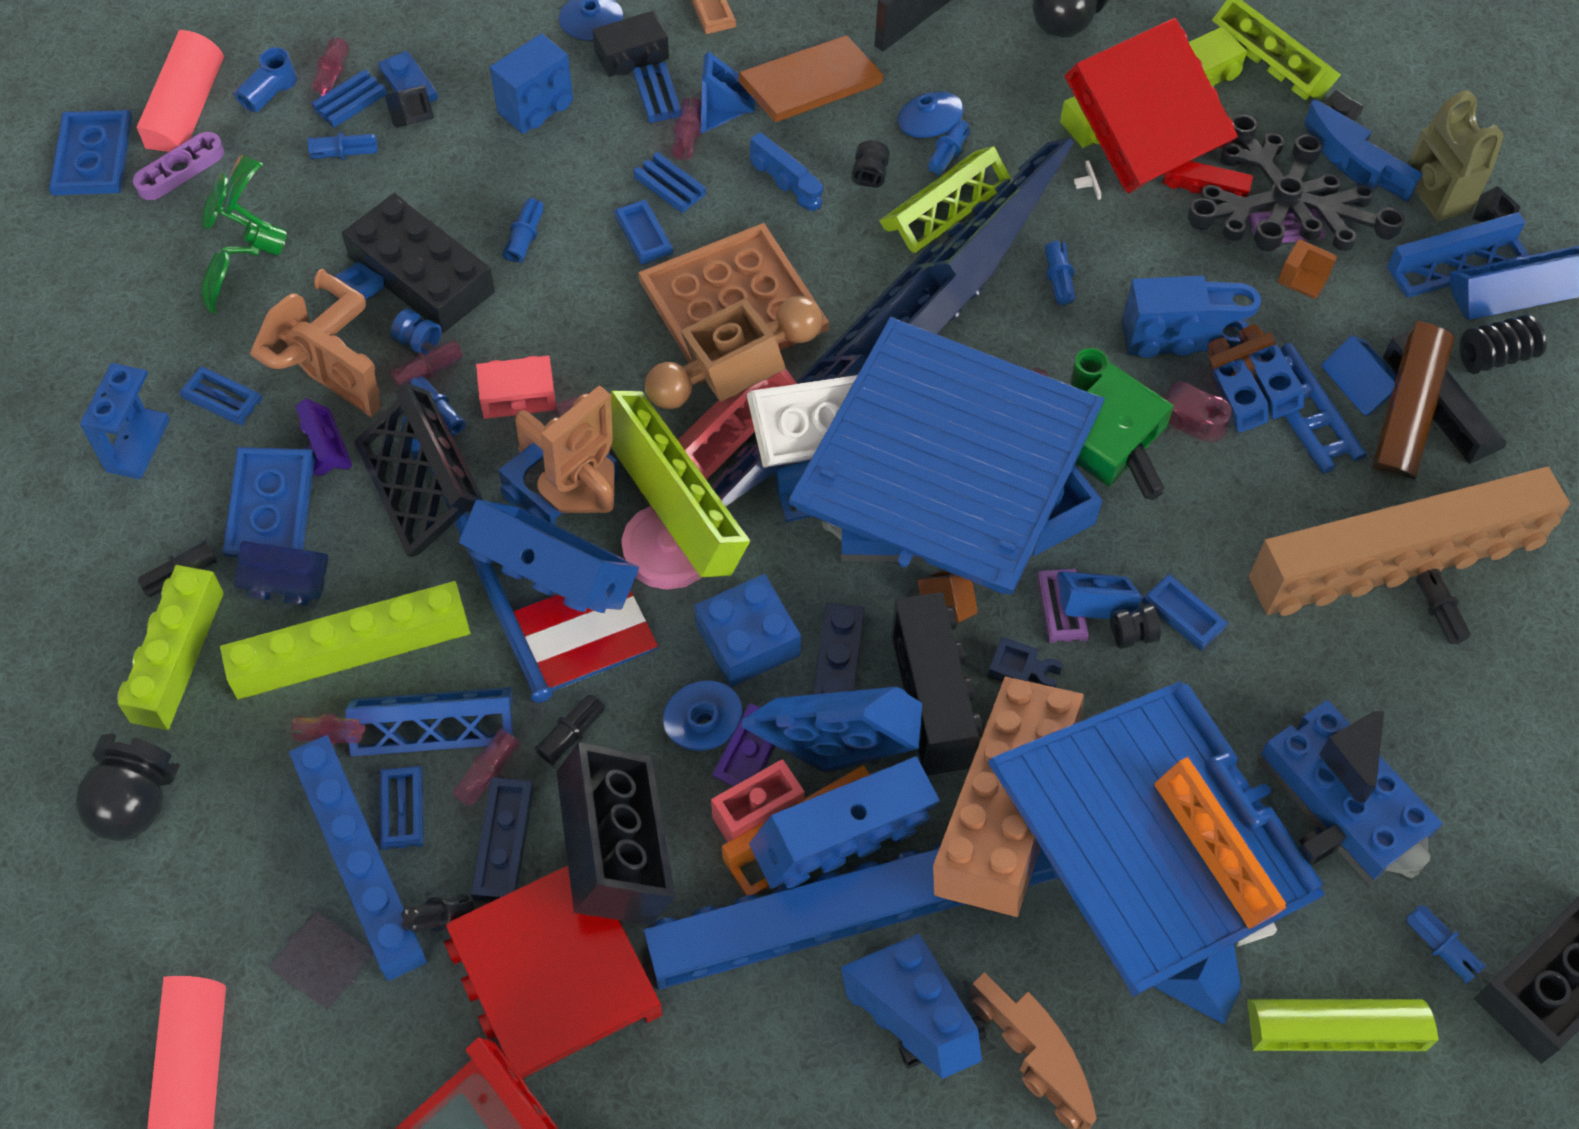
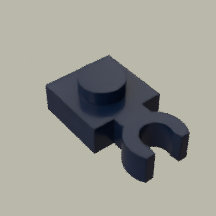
[988,636,1063,687]

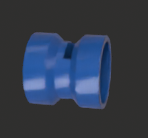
[390,309,442,357]

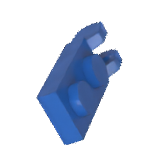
[750,133,823,211]

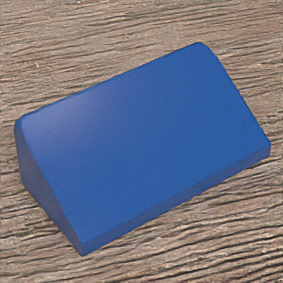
[1057,571,1142,619]

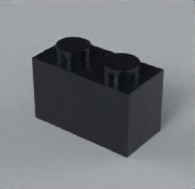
[592,11,669,77]

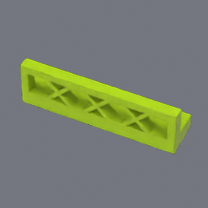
[879,146,1011,253]

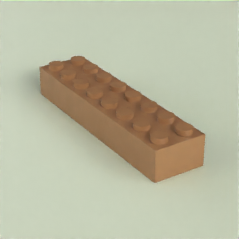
[1248,466,1570,616]

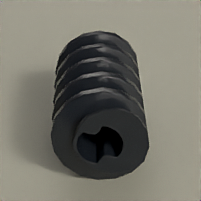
[1459,314,1547,374]

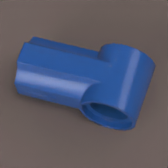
[233,47,297,113]

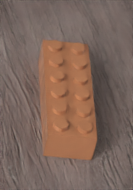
[933,676,1084,917]

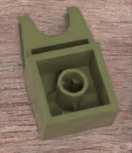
[1407,90,1503,222]

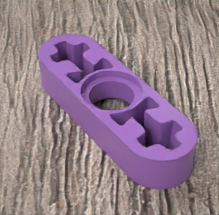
[133,132,224,200]

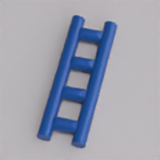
[1280,343,1367,474]

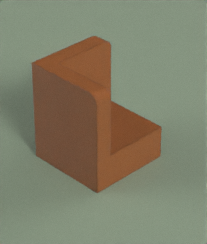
[1277,239,1337,299]
[917,570,978,623]

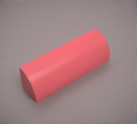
[137,30,224,152]
[678,369,797,480]
[147,976,226,1129]

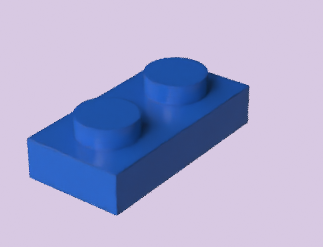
[378,51,438,102]

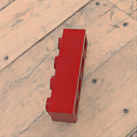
[1162,161,1253,197]

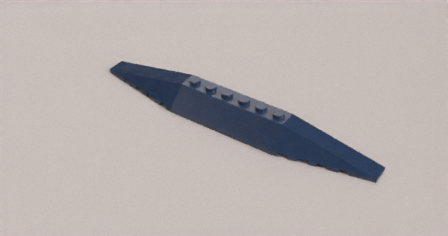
[712,137,1074,507]

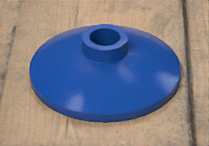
[559,0,623,41]
[898,91,963,138]
[663,681,743,751]

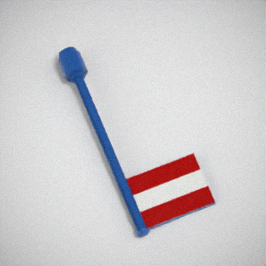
[401,416,658,703]

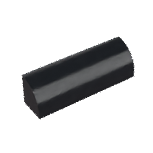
[1383,332,1506,464]

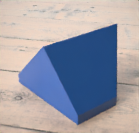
[701,52,755,134]
[1154,944,1241,1024]

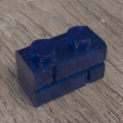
[234,541,328,606]

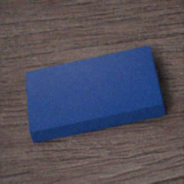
[49,110,133,195]
[222,447,315,559]

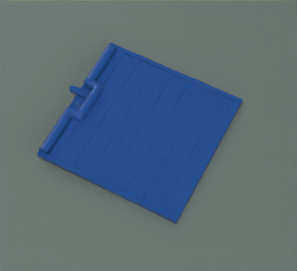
[789,317,1105,595]
[987,681,1325,997]

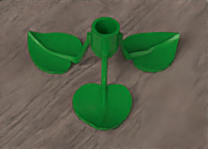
[201,155,286,314]

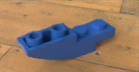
[1304,99,1423,202]

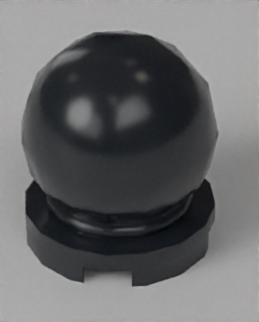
[1032,0,1109,38]
[75,734,180,841]

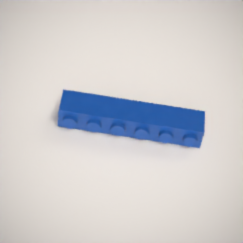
[289,735,428,981]

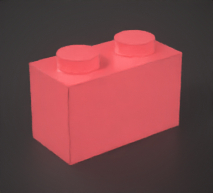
[476,355,557,419]
[711,759,805,842]

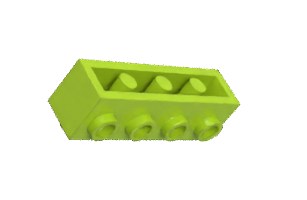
[1212,0,1341,101]
[117,565,224,731]

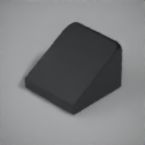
[385,85,434,128]
[1472,186,1520,222]

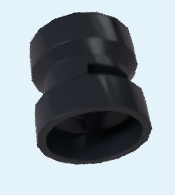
[851,140,890,188]
[1110,603,1161,649]

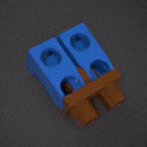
[1207,324,1304,433]

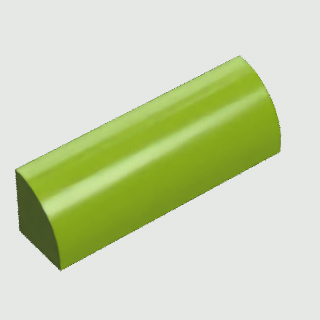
[1247,999,1439,1051]

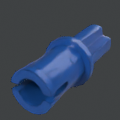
[927,119,971,176]
[308,132,378,160]
[502,198,544,263]
[1045,240,1075,306]
[410,376,466,437]
[1406,905,1486,984]

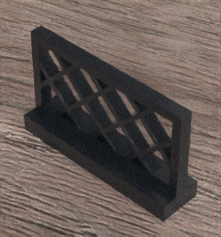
[354,382,484,557]

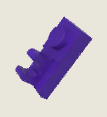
[295,398,353,476]
[713,703,776,786]

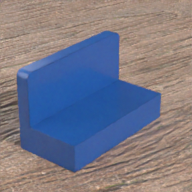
[1322,335,1397,416]

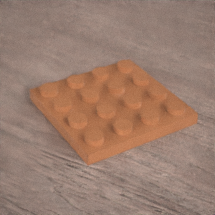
[638,223,829,383]

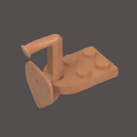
[250,269,382,418]
[515,385,615,513]

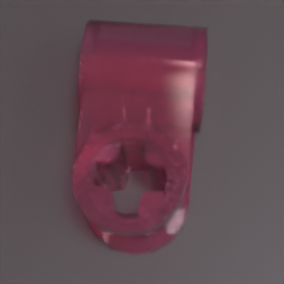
[1164,382,1232,443]

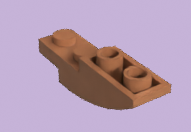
[969,972,1097,1129]

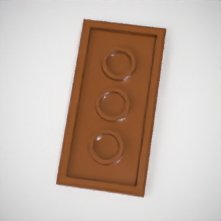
[738,35,884,122]

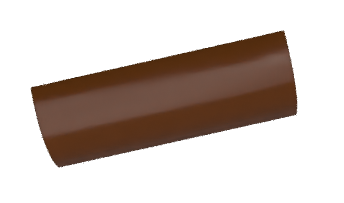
[1372,320,1454,479]

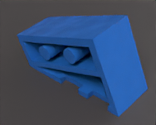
[841,934,982,1079]

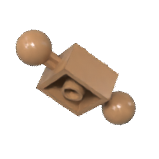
[645,296,823,409]

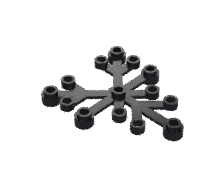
[1188,114,1405,252]

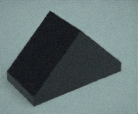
[1319,710,1384,803]

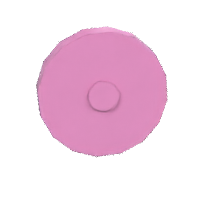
[621,506,702,590]

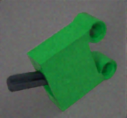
[1070,348,1174,500]

